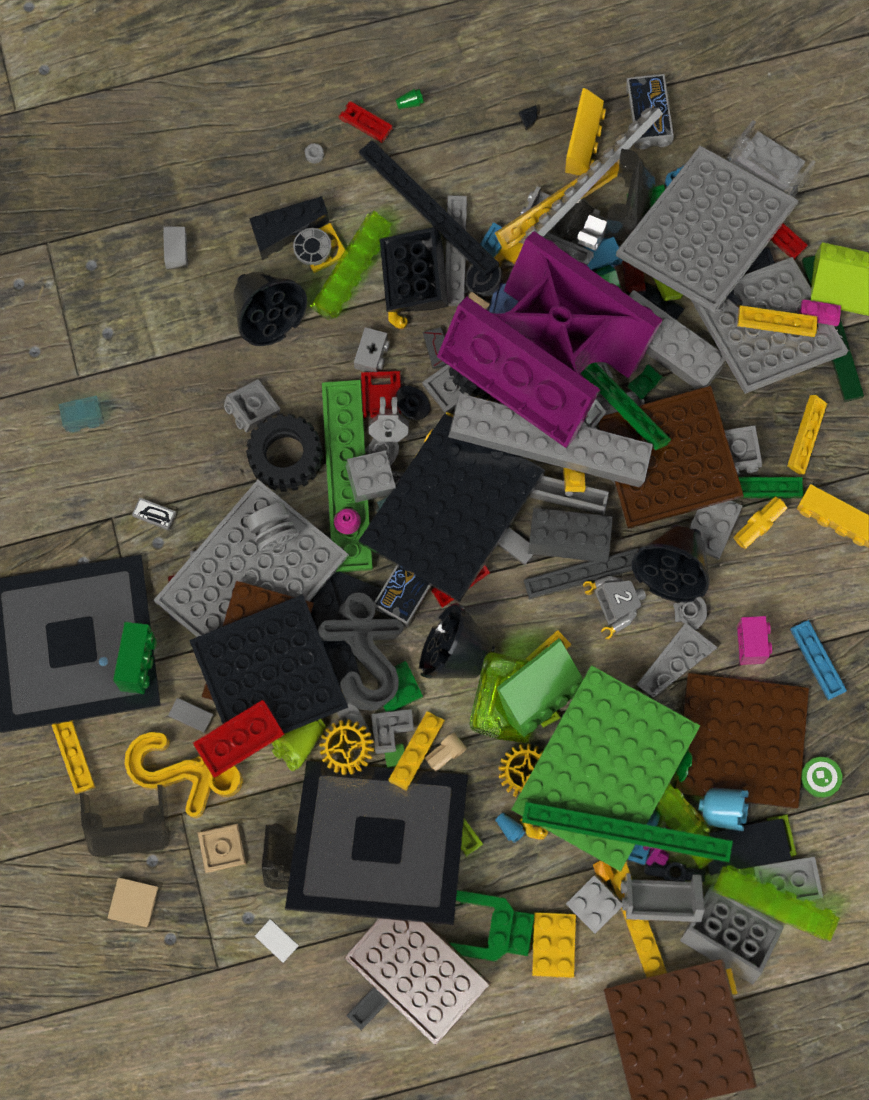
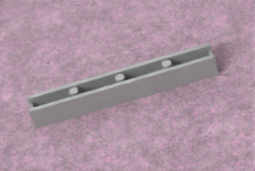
[529,476,609,516]

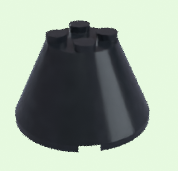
[233,272,307,346]
[632,525,710,602]
[419,603,495,679]

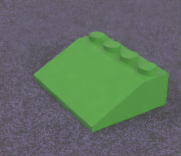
[497,638,583,737]

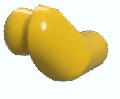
[388,312,408,329]
[519,819,548,840]

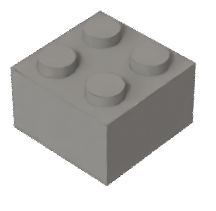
[345,450,396,503]

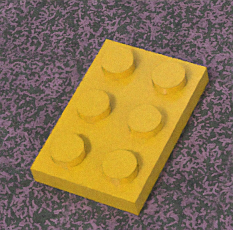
[532,913,576,978]

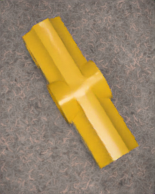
[733,496,787,549]

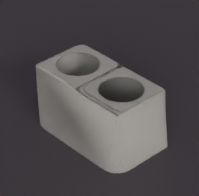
[163,226,188,269]

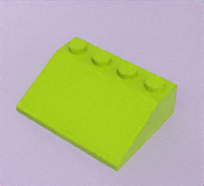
[810,242,869,316]

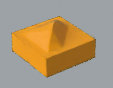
[593,861,615,883]

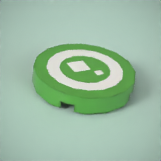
[801,757,843,798]

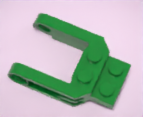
[448,890,534,962]

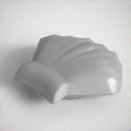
[365,438,399,465]
[673,597,707,630]

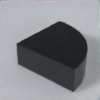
[519,105,537,130]

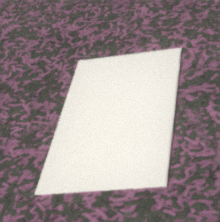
[255,919,298,963]

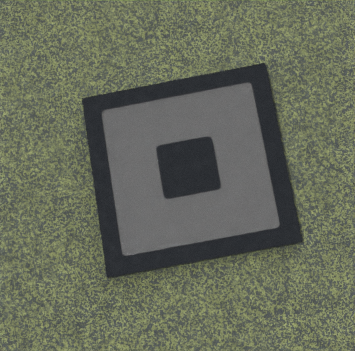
[0,555,161,733]
[285,761,468,925]

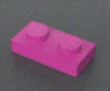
[800,299,841,326]

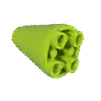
[271,719,326,772]

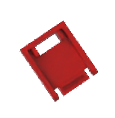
[361,371,401,419]

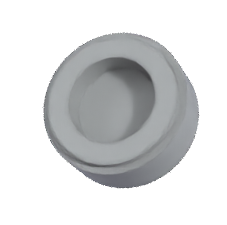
[305,143,324,164]

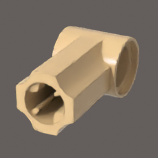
[425,732,467,772]

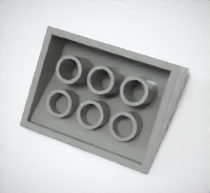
[680,884,784,985]

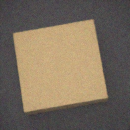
[198,824,246,873]
[108,878,159,928]

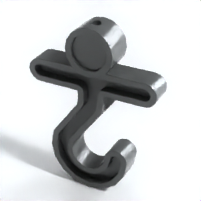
[317,592,404,711]

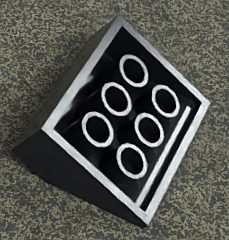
[380,227,449,312]

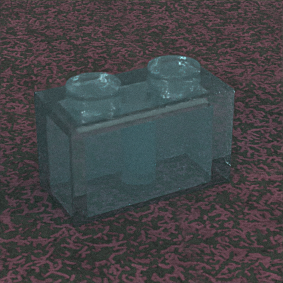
[59,396,104,433]

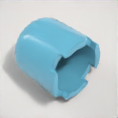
[699,788,749,831]

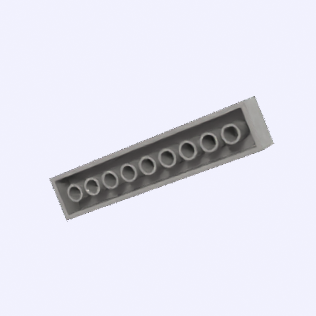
[448,393,653,487]

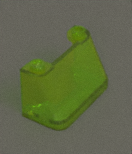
[469,652,531,743]

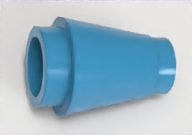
[495,813,525,843]

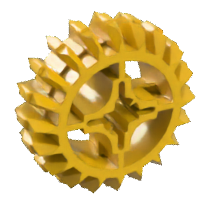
[319,719,374,775]
[498,744,544,797]

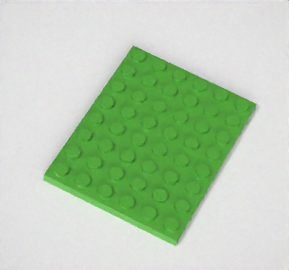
[511,665,700,872]

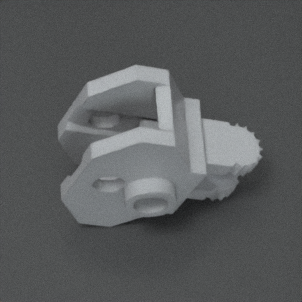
[369,397,409,442]

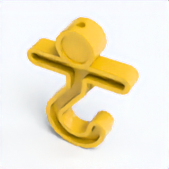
[124,732,243,819]

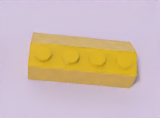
[565,88,606,176]

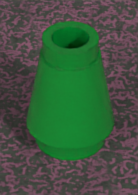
[395,88,424,110]

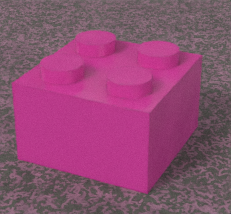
[737,616,772,665]

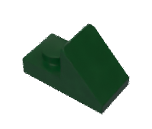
[628,364,666,400]

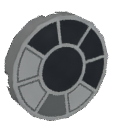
[293,228,331,266]

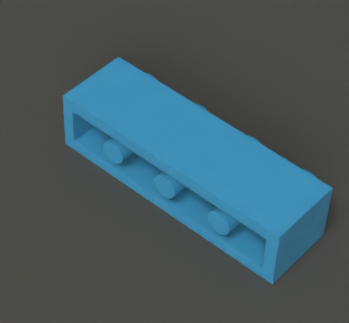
[583,237,623,271]

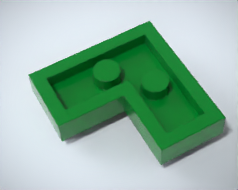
[383,661,423,712]

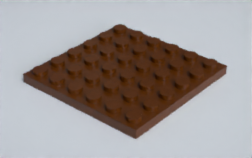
[598,386,744,529]
[675,673,809,809]
[604,959,757,1100]

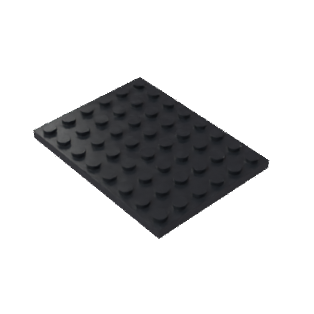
[358,413,545,602]

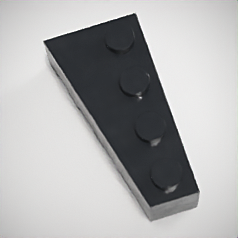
[249,196,329,261]

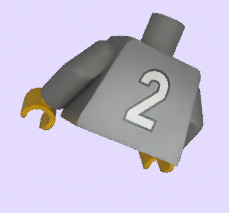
[583,576,646,640]

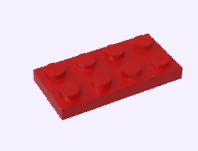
[193,700,285,778]

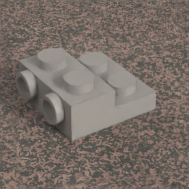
[224,380,280,433]
[725,426,762,474]

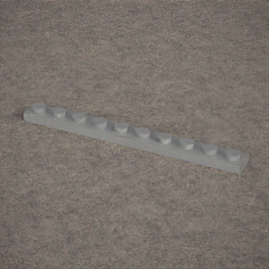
[522,108,663,242]

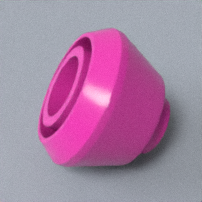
[334,508,361,534]

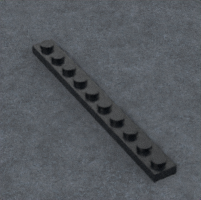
[358,140,500,278]

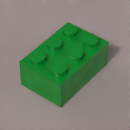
[113,622,157,694]

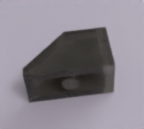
[555,197,595,242]

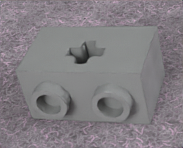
[354,327,390,372]

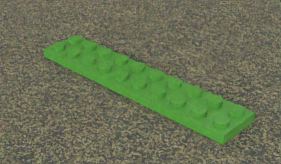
[322,380,373,572]

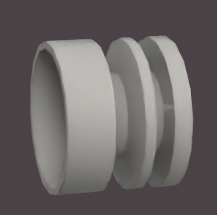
[246,503,298,552]

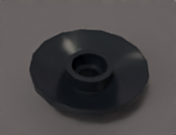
[395,385,430,420]

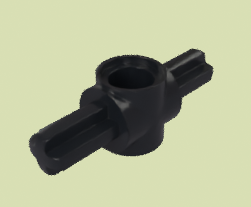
[644,862,706,882]

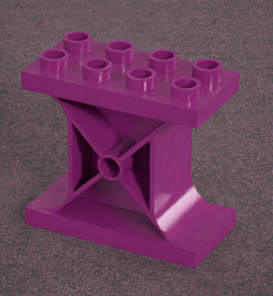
[437,231,663,448]

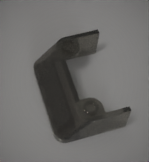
[80,784,170,857]

